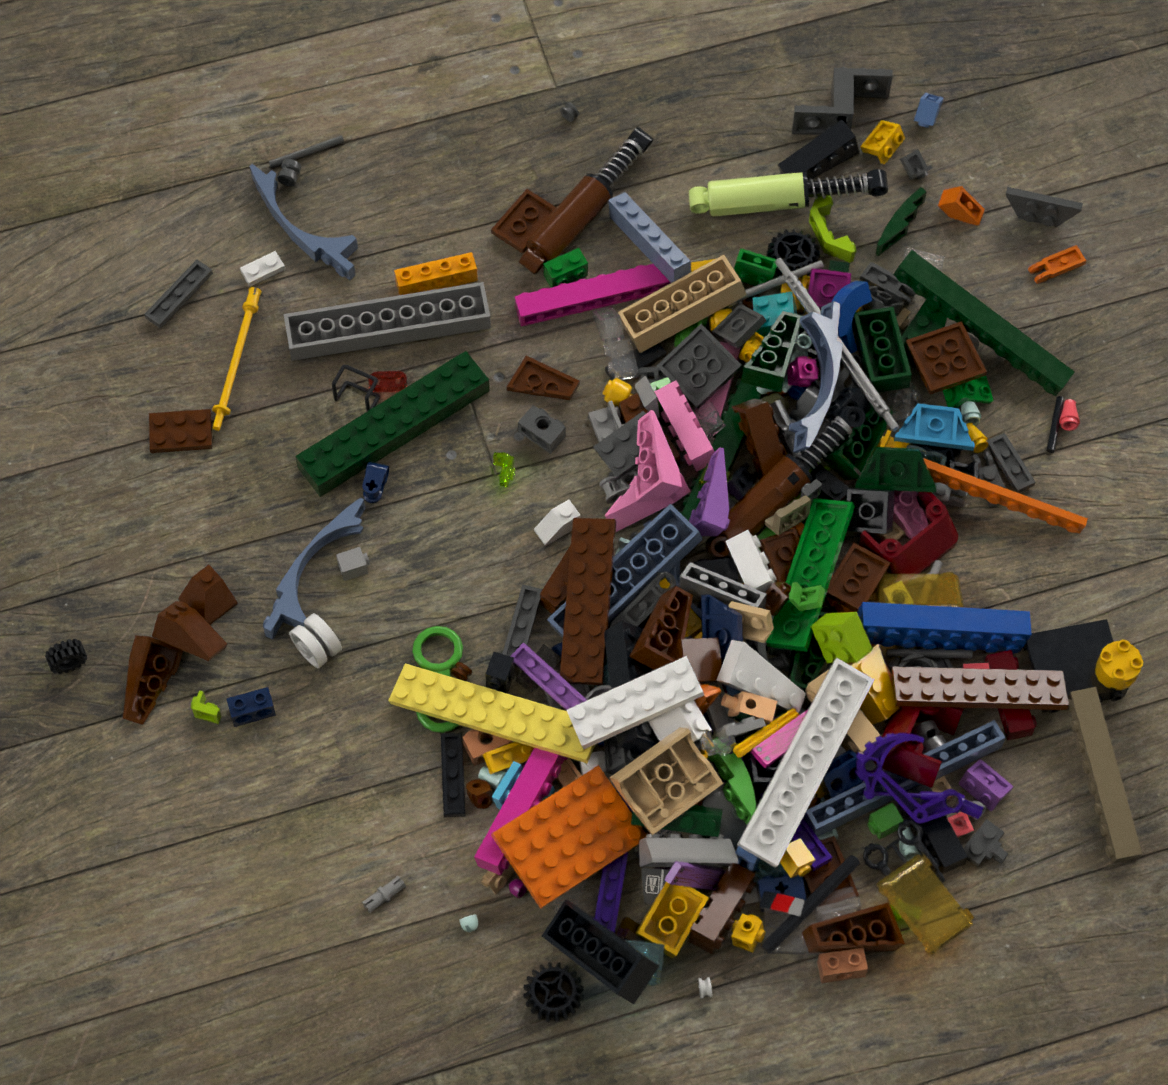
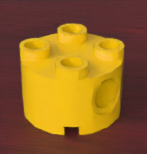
[1095,640,1143,690]

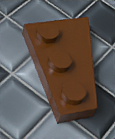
[506,356,580,400]

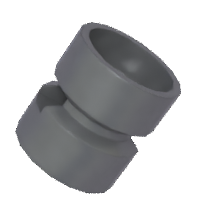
[910,720,947,754]

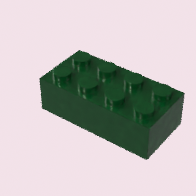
[852,307,912,393]

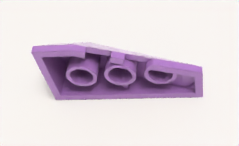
[689,447,730,536]

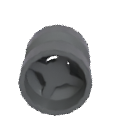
[277,159,302,186]

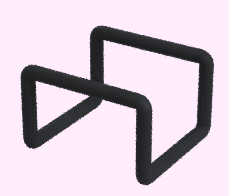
[332,364,380,412]

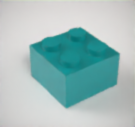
[753,292,797,337]

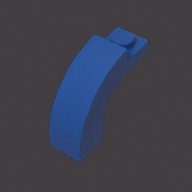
[832,281,872,353]

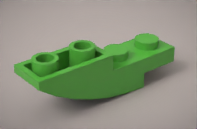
[708,737,756,825]

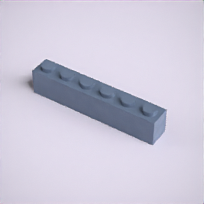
[608,192,691,283]

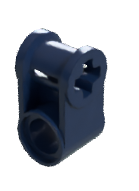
[362,462,389,503]

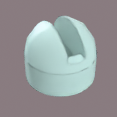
[459,914,479,933]

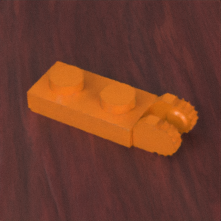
[1028,245,1086,284]

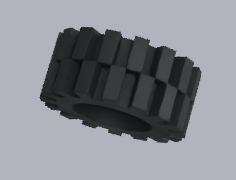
[45,639,87,674]

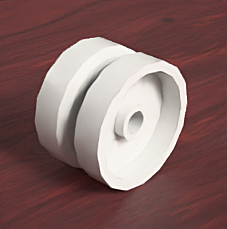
[289,613,342,668]

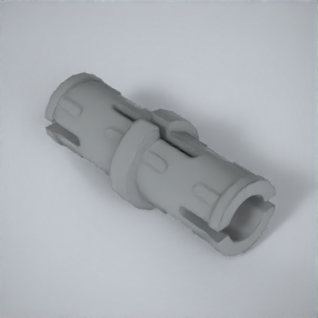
[362,876,406,913]

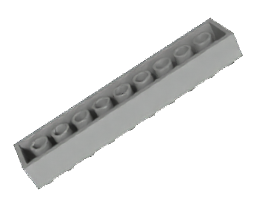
[284,282,491,361]

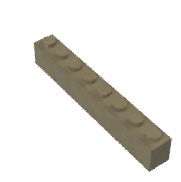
[1067,687,1142,864]

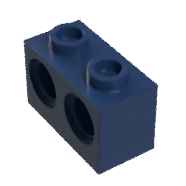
[226,687,276,727]
[820,749,863,798]

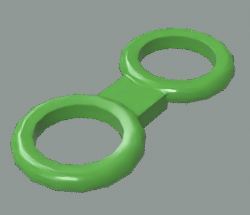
[412,626,463,733]

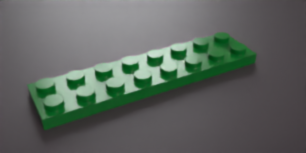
[766,499,855,652]

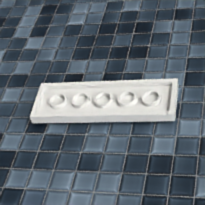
[566,656,704,749]

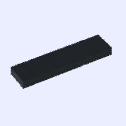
[441,733,466,818]

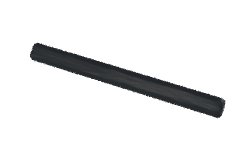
[761,855,860,954]

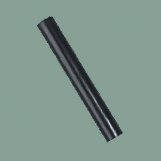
[1046,396,1064,453]

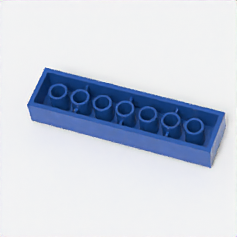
[857,602,1032,654]

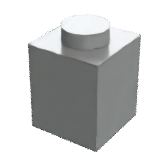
[336,547,370,581]

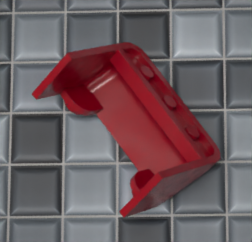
[859,492,959,586]
[873,706,963,788]

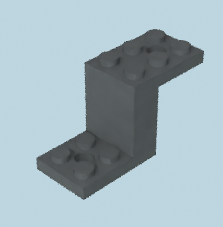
[792,67,893,135]

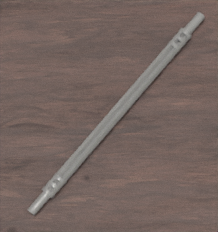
[775,258,899,432]

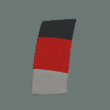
[760,891,804,916]

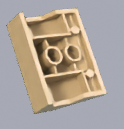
[610,727,723,835]

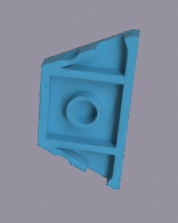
[894,403,975,451]

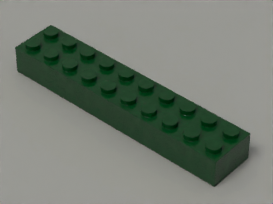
[295,351,490,497]

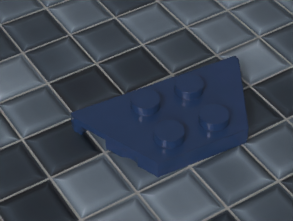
[701,594,743,664]

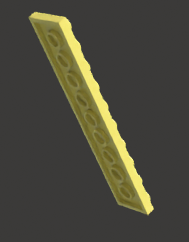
[388,663,595,763]

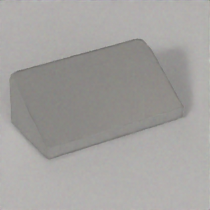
[635,376,660,418]

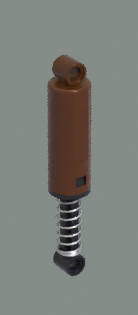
[519,126,654,275]
[706,406,865,557]

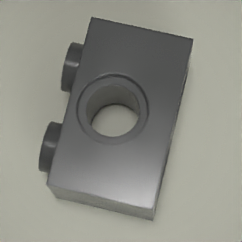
[518,405,566,454]

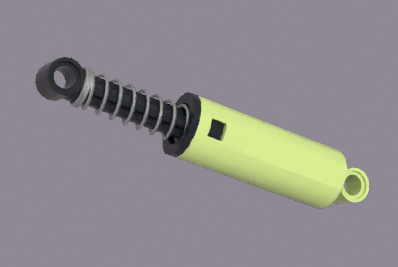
[689,169,888,216]

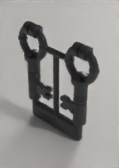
[863,819,945,905]

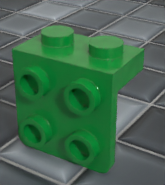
[943,376,993,408]

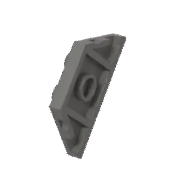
[1006,187,1083,227]

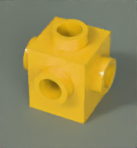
[731,913,766,953]

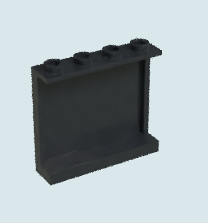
[1023,619,1128,713]

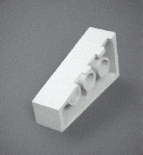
[716,640,806,713]

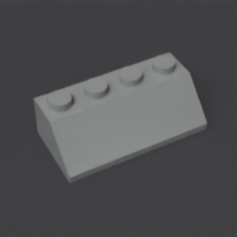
[639,834,738,868]

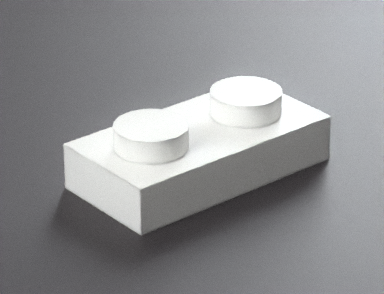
[240,251,285,287]

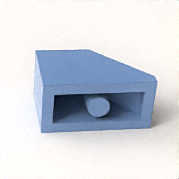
[914,92,944,128]

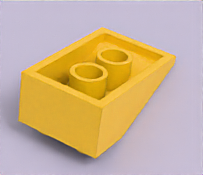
[636,881,709,958]

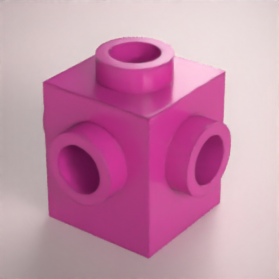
[787,356,819,387]

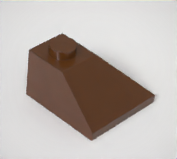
[178,565,238,625]

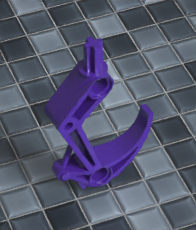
[855,733,984,823]

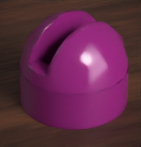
[509,879,527,898]

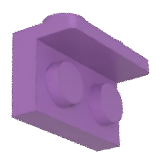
[959,759,1013,811]

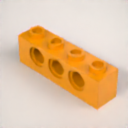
[394,252,478,295]

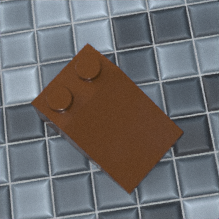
[152,601,227,661]

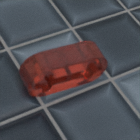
[368,371,407,392]

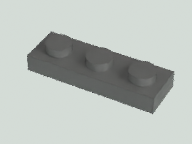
[987,433,1036,493]

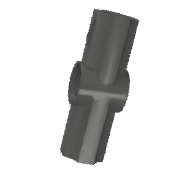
[770,399,806,458]

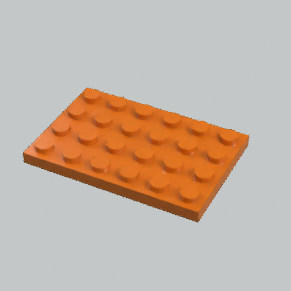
[491,765,647,909]

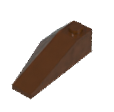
[123,635,183,725]

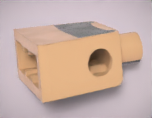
[721,691,777,724]

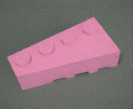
[654,380,715,471]

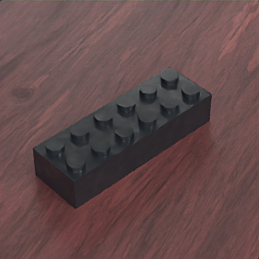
[604,621,660,755]
[542,899,659,1004]

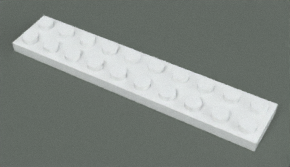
[737,658,874,867]

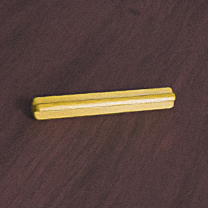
[733,709,799,757]

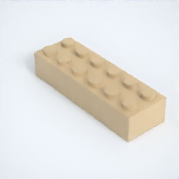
[617,255,746,353]

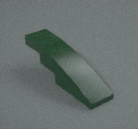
[876,187,927,256]

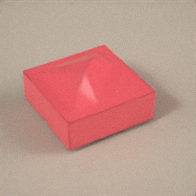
[947,812,974,837]

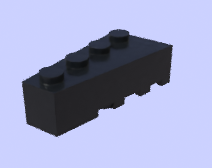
[778,120,860,182]

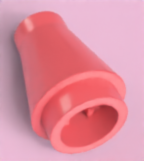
[1059,399,1080,431]

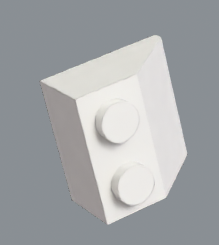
[648,700,712,742]

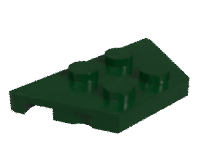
[855,447,936,492]

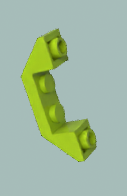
[809,195,857,263]

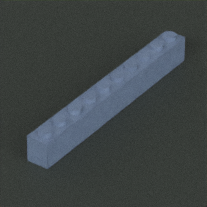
[804,720,1006,837]

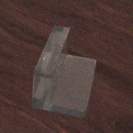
[814,887,862,923]

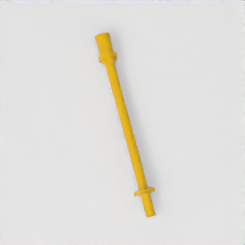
[212,287,262,431]

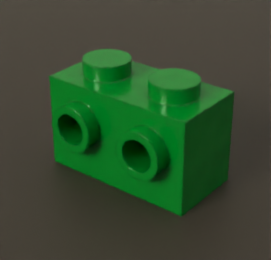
[543,248,588,288]
[734,248,777,286]

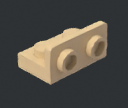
[729,601,774,643]

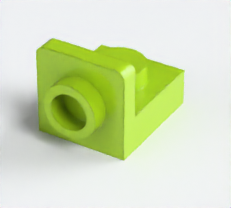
[191,691,222,724]

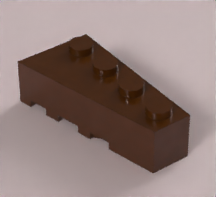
[540,545,571,614]
[630,586,693,670]
[802,902,905,953]

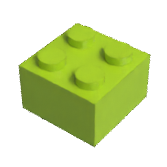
[811,612,873,663]

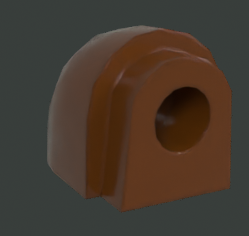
[466,779,493,809]

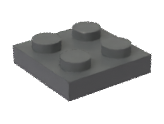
[712,304,766,349]

